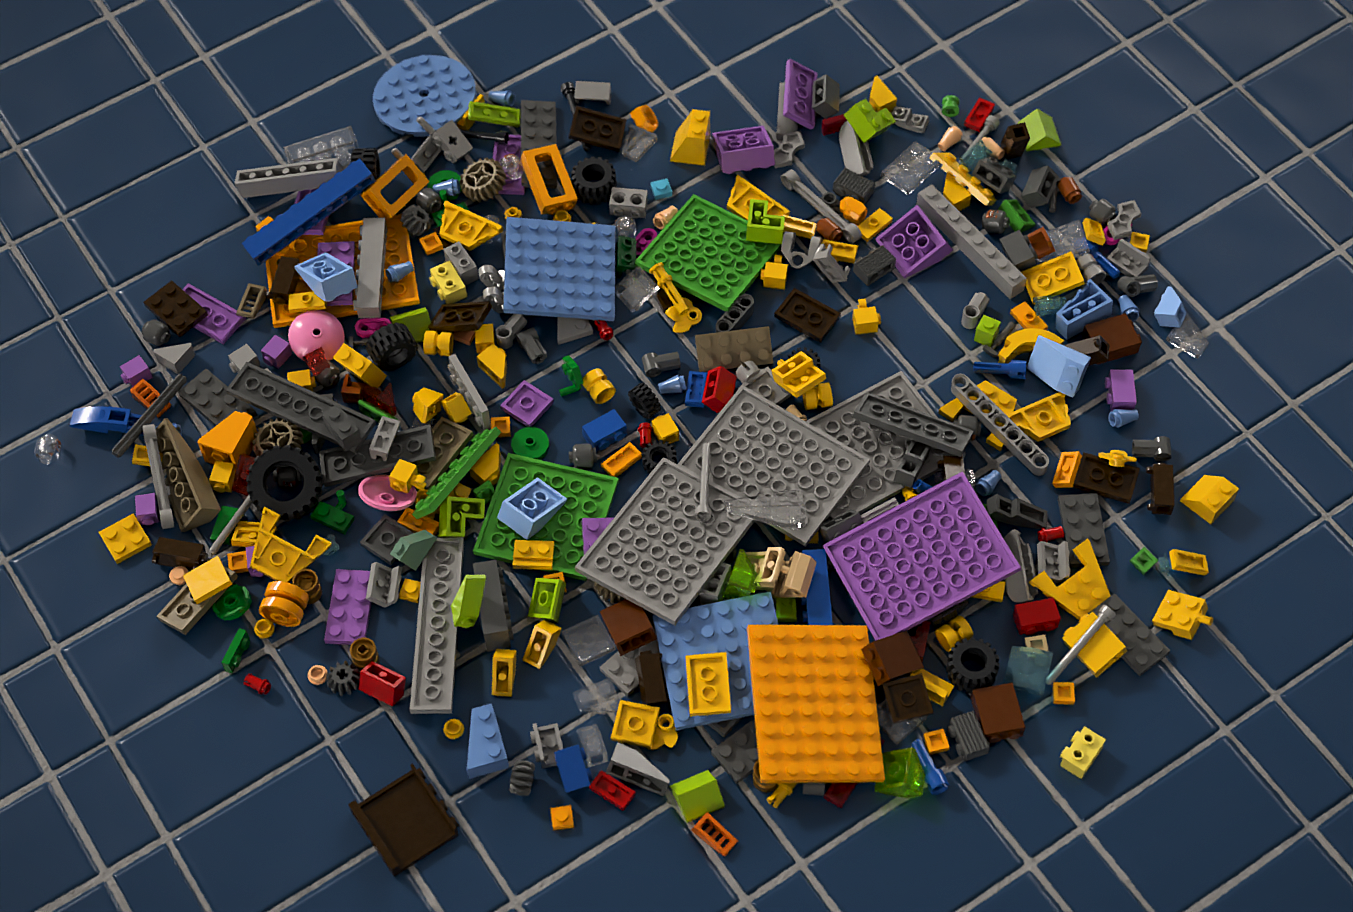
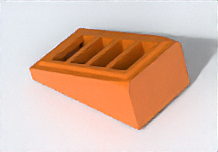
[130,379,172,418]
[691,812,738,857]

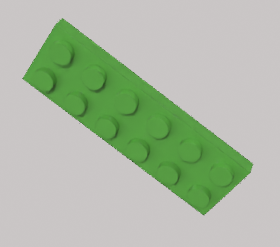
[412,427,501,519]

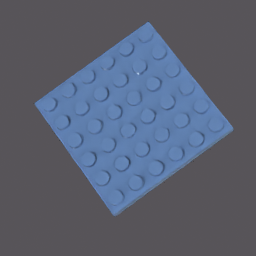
[503,217,615,321]
[652,591,778,731]

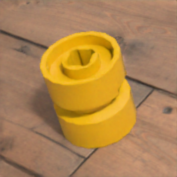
[423,330,454,357]
[582,368,616,404]
[802,382,833,410]
[935,615,974,652]

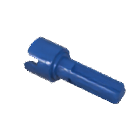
[1075,239,1120,279]
[973,360,1027,379]
[912,739,950,795]

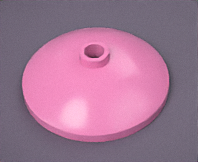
[288,310,345,364]
[358,475,417,511]

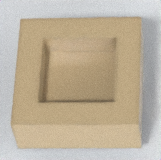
[1025,635,1049,659]

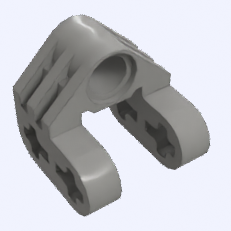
[781,231,823,268]
[478,265,504,313]

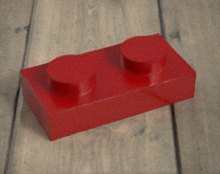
[964,98,995,132]
[589,770,636,811]

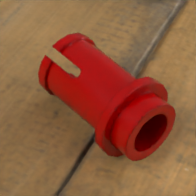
[594,320,614,340]
[638,423,653,448]
[1037,526,1064,543]
[244,673,271,695]

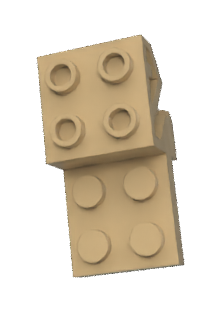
[729,547,817,598]

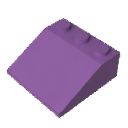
[712,126,775,174]
[875,205,953,278]

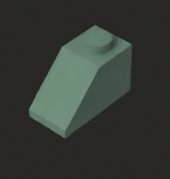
[390,530,437,571]

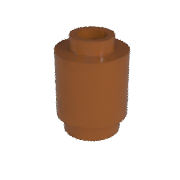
[1057,177,1082,204]
[816,217,843,242]

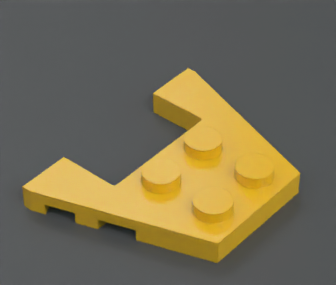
[938,380,1017,451]
[250,507,332,583]
[1029,538,1111,620]

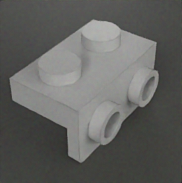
[1106,239,1151,277]
[1037,541,1071,584]
[366,562,402,608]
[530,723,563,769]

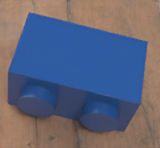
[582,409,627,452]
[553,745,592,793]

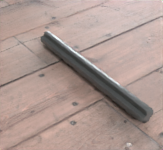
[112,374,187,458]

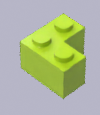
[844,99,896,143]
[746,199,785,244]
[438,496,485,538]

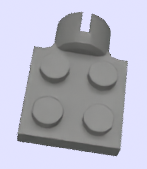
[736,361,791,405]

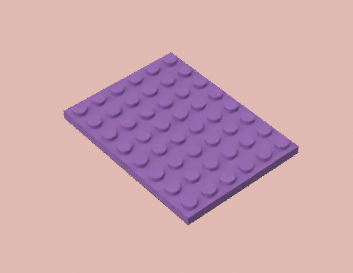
[822,471,1021,641]

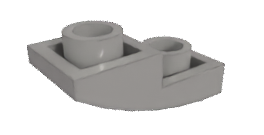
[892,107,930,133]

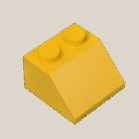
[1180,475,1239,524]

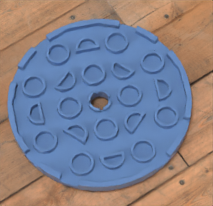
[373,55,477,137]

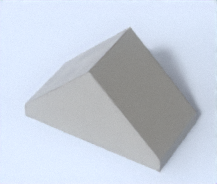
[154,343,195,374]

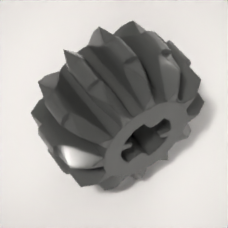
[400,205,432,236]
[326,660,360,696]
[510,760,535,796]

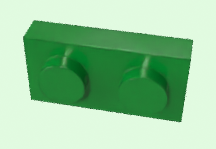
[221,628,250,673]

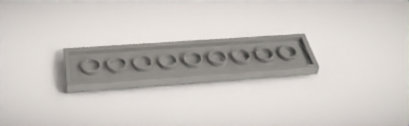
[410,537,464,714]

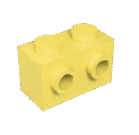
[429,261,467,304]
[1060,726,1106,779]

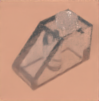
[576,724,608,767]

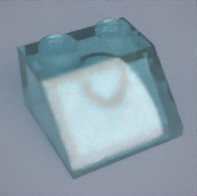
[1003,646,1053,696]

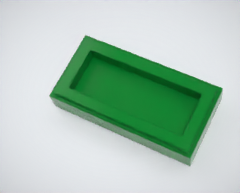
[210,506,239,545]

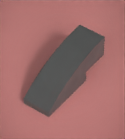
[893,440,932,488]
[986,494,1048,529]

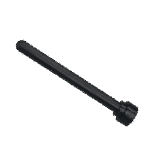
[560,82,590,152]
[460,130,509,145]

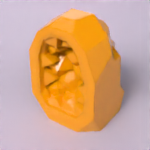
[630,105,658,133]
[840,196,867,226]

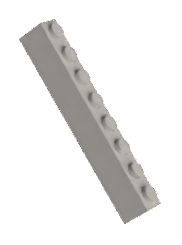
[917,184,1027,299]

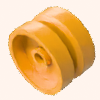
[258,581,309,627]

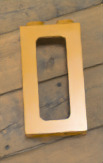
[520,144,578,215]
[360,154,430,221]

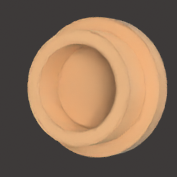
[169,566,189,585]
[307,665,328,685]

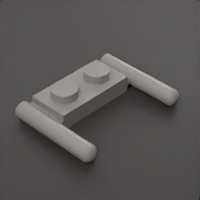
[391,116,442,173]

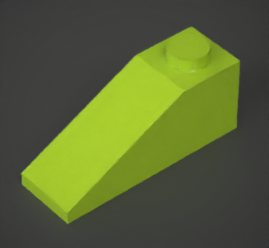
[451,575,486,628]

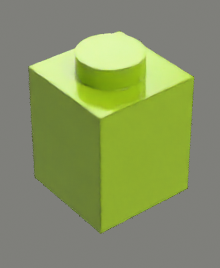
[974,315,1001,348]

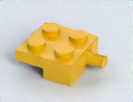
[771,351,826,398]
[1152,590,1213,640]

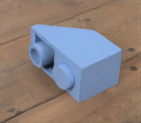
[1154,286,1186,328]

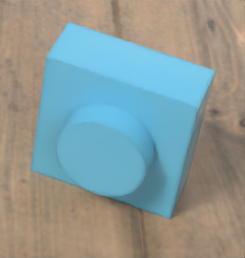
[650,178,673,200]

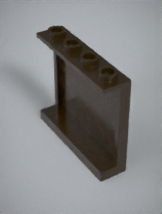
[348,763,459,877]

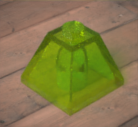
[723,549,758,599]
[874,747,925,798]

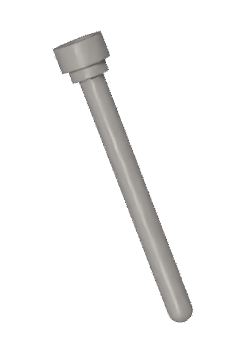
[954,115,1000,177]
[695,443,711,521]
[209,485,268,555]
[1045,605,1116,685]

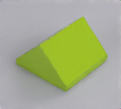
[1018,109,1061,151]
[390,307,431,343]
[528,578,566,623]
[670,770,725,823]

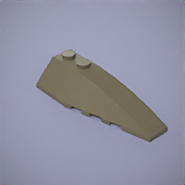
[155,418,221,532]

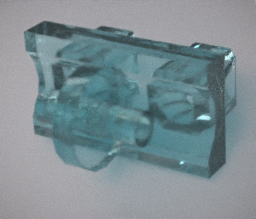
[959,140,992,172]
[1033,295,1067,316]

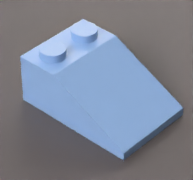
[294,252,358,302]
[1026,335,1091,398]
[497,477,567,540]

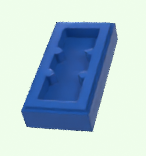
[685,371,708,408]

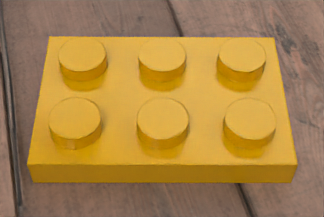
[1021,251,1085,305]
[685,652,731,717]

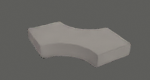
[774,131,805,168]
[1107,200,1142,240]

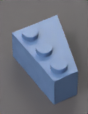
[1055,279,1113,340]
[467,703,509,779]

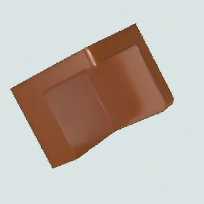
[1027,227,1055,259]
[341,374,366,404]

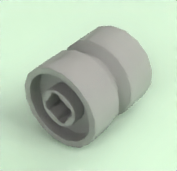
[1076,253,1106,286]

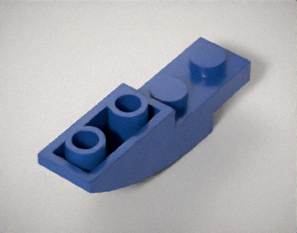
[70,406,143,436]

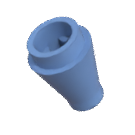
[488,91,515,107]
[433,178,460,196]
[385,261,414,283]
[1118,295,1140,322]
[658,375,687,394]
[1108,409,1139,428]
[975,470,1002,496]

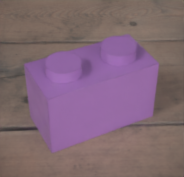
[1105,370,1137,412]

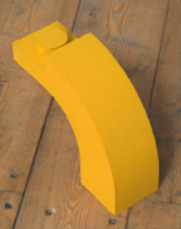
[998,328,1064,363]

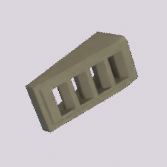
[236,283,267,319]

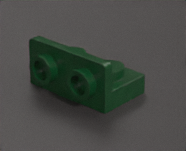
[615,236,636,278]

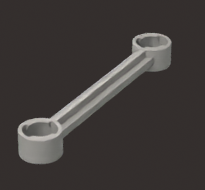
[781,169,862,244]
[142,424,174,529]

